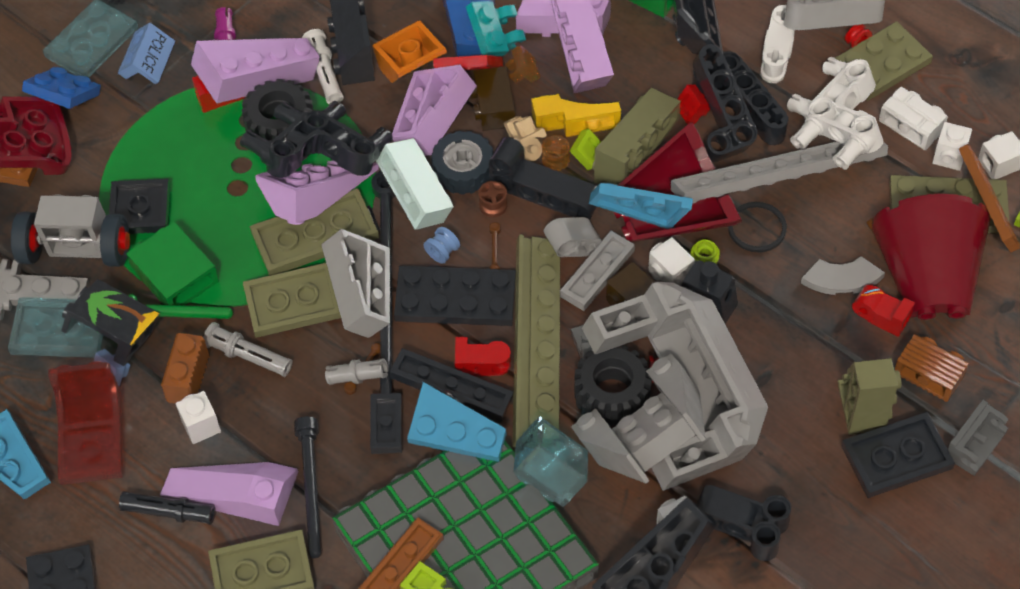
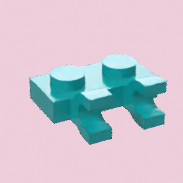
[466,1,526,56]

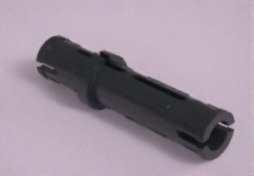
[119,491,216,525]

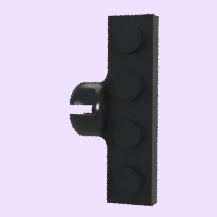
[389,348,514,422]

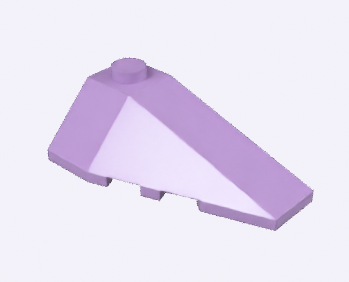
[256,160,379,225]
[160,462,298,526]

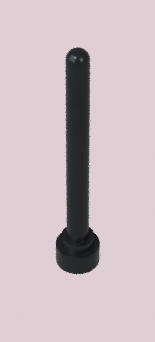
[294,416,322,559]

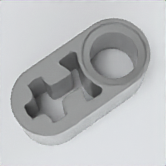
[544,217,602,257]

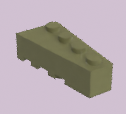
[592,88,681,185]

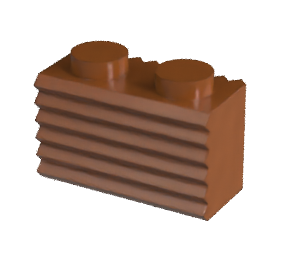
[161,333,210,404]
[895,334,969,402]

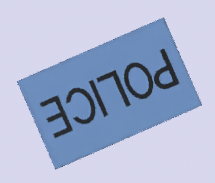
[118,23,175,84]

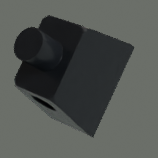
[681,260,738,324]

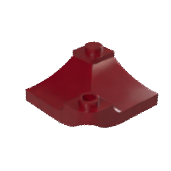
[0,96,72,175]

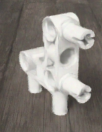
[787,57,883,170]

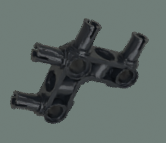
[240,101,392,178]

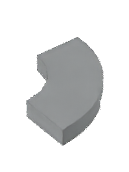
[801,256,885,295]

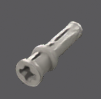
[203,322,293,377]

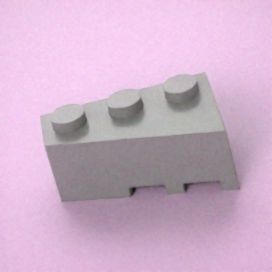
[321,229,390,338]

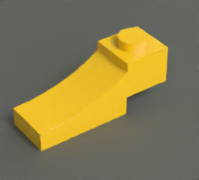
[531,94,621,137]

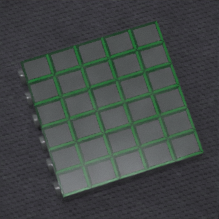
[333,441,599,589]

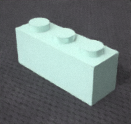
[376,138,454,230]

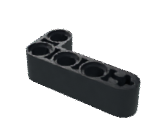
[692,44,757,163]
[692,51,788,145]
[489,137,597,220]

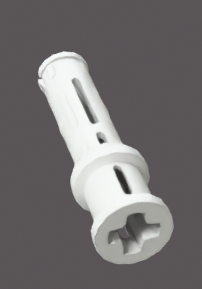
[302,29,343,104]

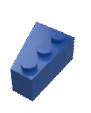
[442,0,495,57]

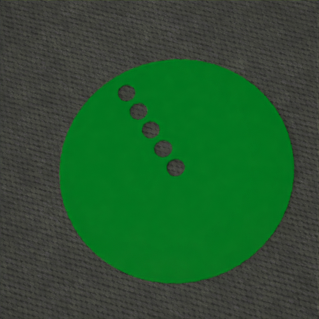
[99,85,376,307]

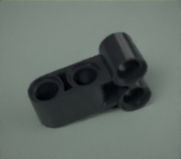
[696,485,792,561]

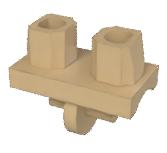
[503,116,547,162]

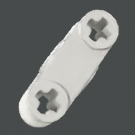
[760,5,795,83]

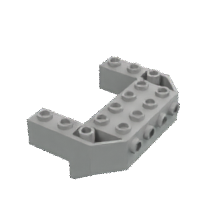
[582,282,768,491]

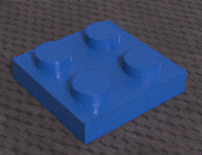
[22,67,101,109]

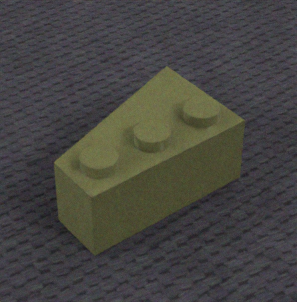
[837,358,901,435]

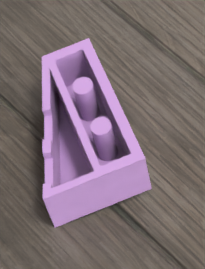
[516,0,611,37]
[392,65,477,156]

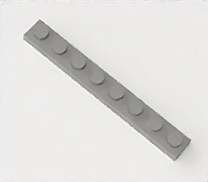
[671,142,888,203]

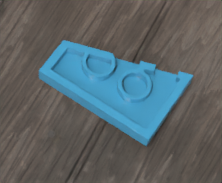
[589,183,693,229]
[407,382,507,462]
[0,409,51,500]

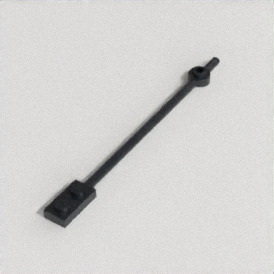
[370,149,402,454]

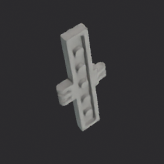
[0,259,90,320]

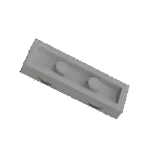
[560,231,635,311]

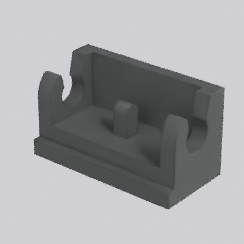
[948,400,1008,476]

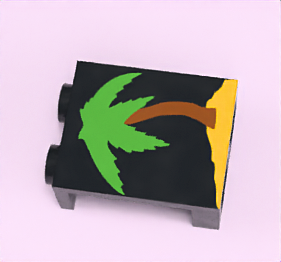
[61,279,160,366]

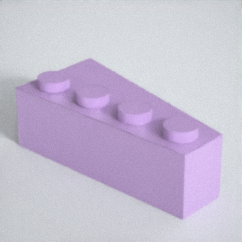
[550,0,614,93]
[191,38,320,103]

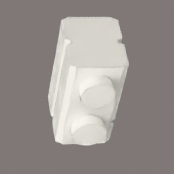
[879,87,948,151]

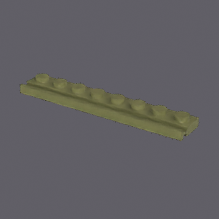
[512,234,560,453]

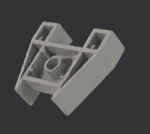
[571,353,706,483]

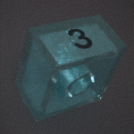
[513,416,588,507]

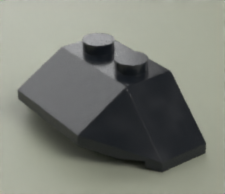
[672,0,723,54]

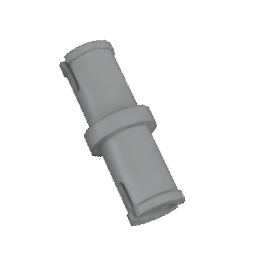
[325,359,388,385]

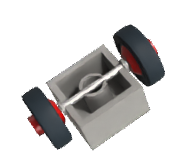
[11,194,130,267]

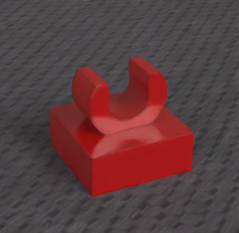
[677,84,711,124]

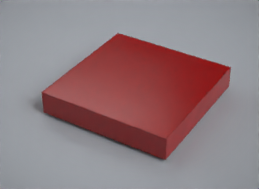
[433,55,503,70]

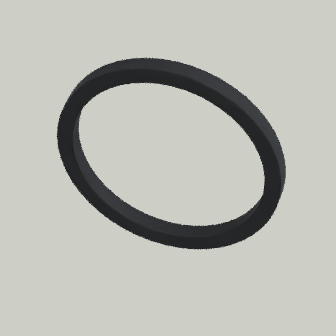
[728,202,787,252]

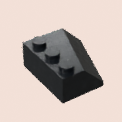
[327,0,375,85]

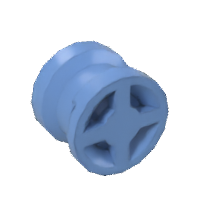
[423,227,461,264]

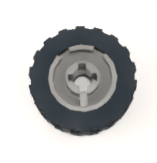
[431,131,493,194]

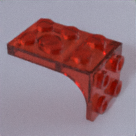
[48,361,123,485]

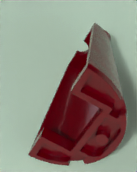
[614,122,742,242]
[872,194,990,320]

